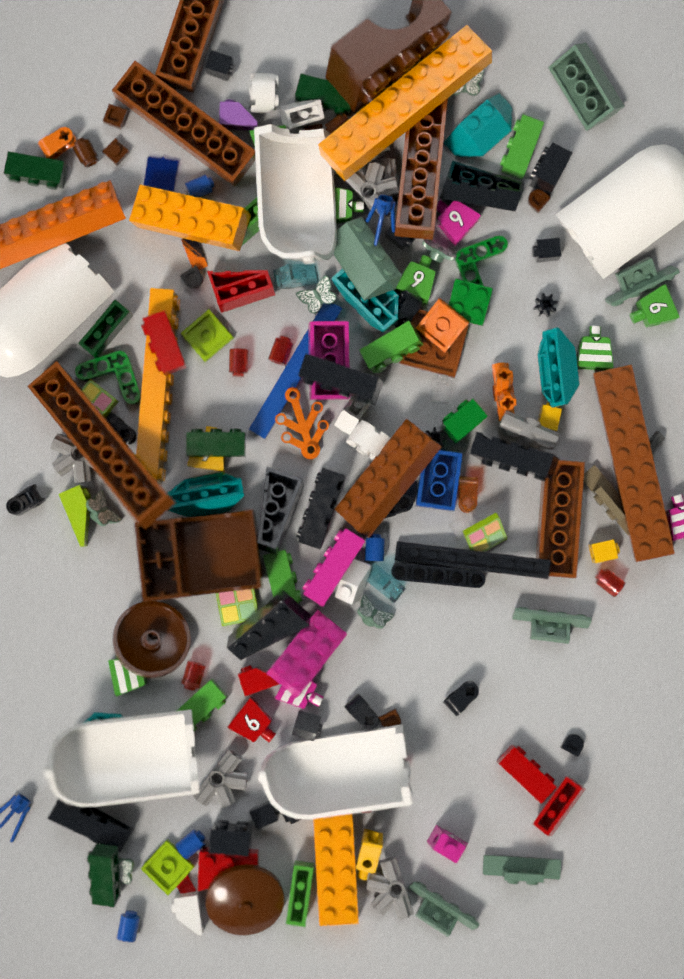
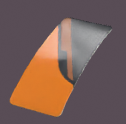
[181,238,208,270]

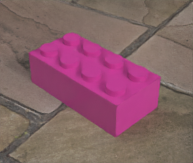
[308,321,350,400]
[302,528,365,607]
[267,610,347,698]

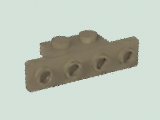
[583,466,629,535]

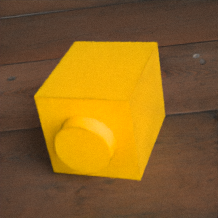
[537,403,562,432]
[588,539,620,563]

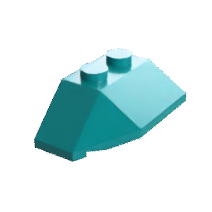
[443,93,512,157]
[331,268,399,332]
[537,328,580,408]
[167,472,244,517]

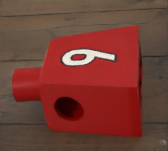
[227,696,276,743]

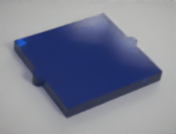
[143,156,179,192]

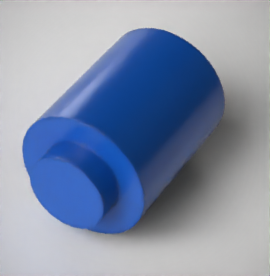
[185,174,215,198]
[365,534,385,561]
[175,829,206,860]
[116,910,140,942]

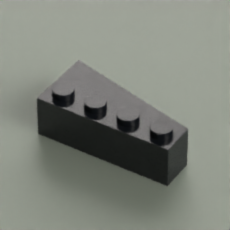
[440,160,525,212]
[298,353,383,405]
[470,431,559,482]
[258,467,304,555]
[296,468,345,549]
[227,590,310,660]
[47,798,134,853]

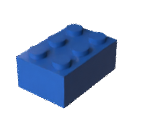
[415,450,463,512]

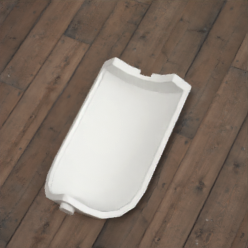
[254,124,337,264]
[556,144,684,279]
[0,243,114,378]
[44,710,200,807]
[258,724,413,819]

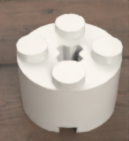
[249,73,279,113]
[346,420,390,460]

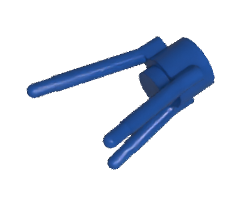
[366,195,396,246]
[0,793,31,842]

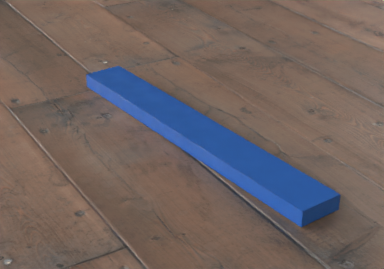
[249,303,342,439]

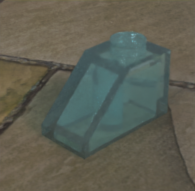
[273,264,319,289]
[367,561,406,603]

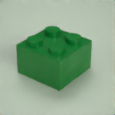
[449,279,493,326]
[441,399,488,444]

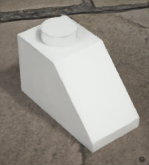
[279,99,325,129]
[334,397,371,435]
[335,558,372,604]
[171,891,204,935]

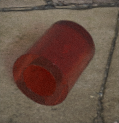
[268,336,293,366]
[229,348,249,377]
[595,568,626,597]
[181,660,206,691]

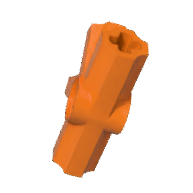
[492,362,516,422]

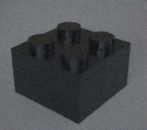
[529,142,573,196]
[209,820,253,856]

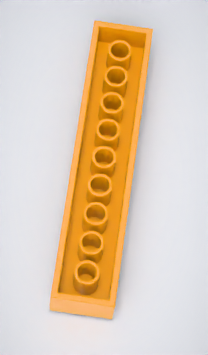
[318,25,492,181]
[136,288,181,485]

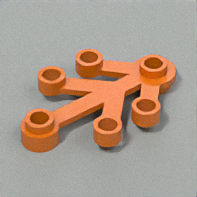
[275,387,329,459]

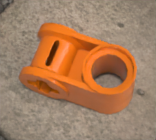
[38,127,77,159]

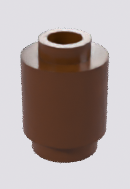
[325,113,349,134]
[73,138,99,168]

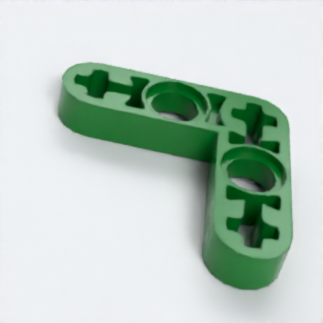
[455,235,508,286]
[75,351,141,405]

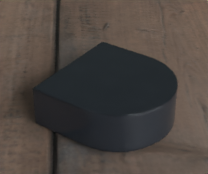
[180,266,203,289]
[560,734,584,757]

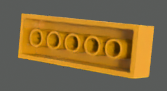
[129,185,251,251]
[313,813,359,926]

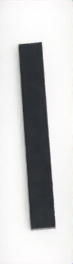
[395,541,551,579]

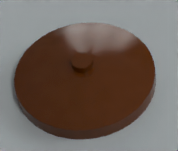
[112,601,191,678]
[206,864,284,935]

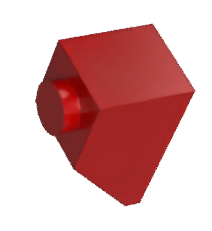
[237,665,279,696]

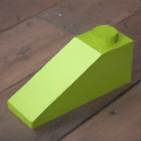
[59,485,91,547]

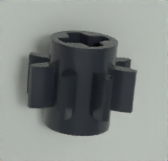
[533,293,558,318]
[426,427,447,448]

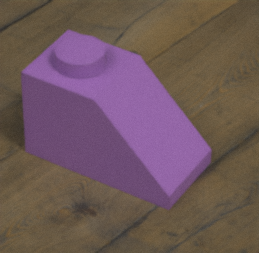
[219,99,258,131]

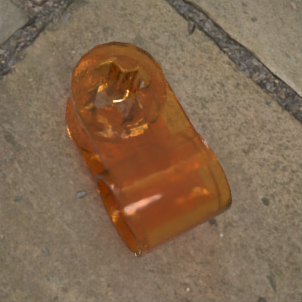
[458,476,478,513]

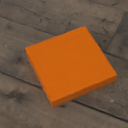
[416,298,470,352]

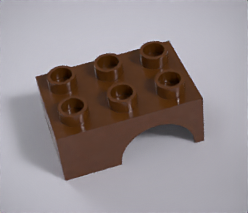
[325,0,452,113]
[134,509,264,602]

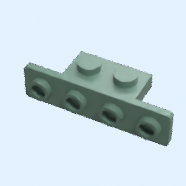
[605,257,680,306]
[512,607,592,644]
[482,855,561,885]
[408,881,480,937]

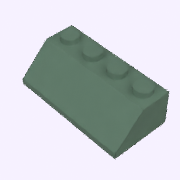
[548,43,625,131]
[333,217,402,301]

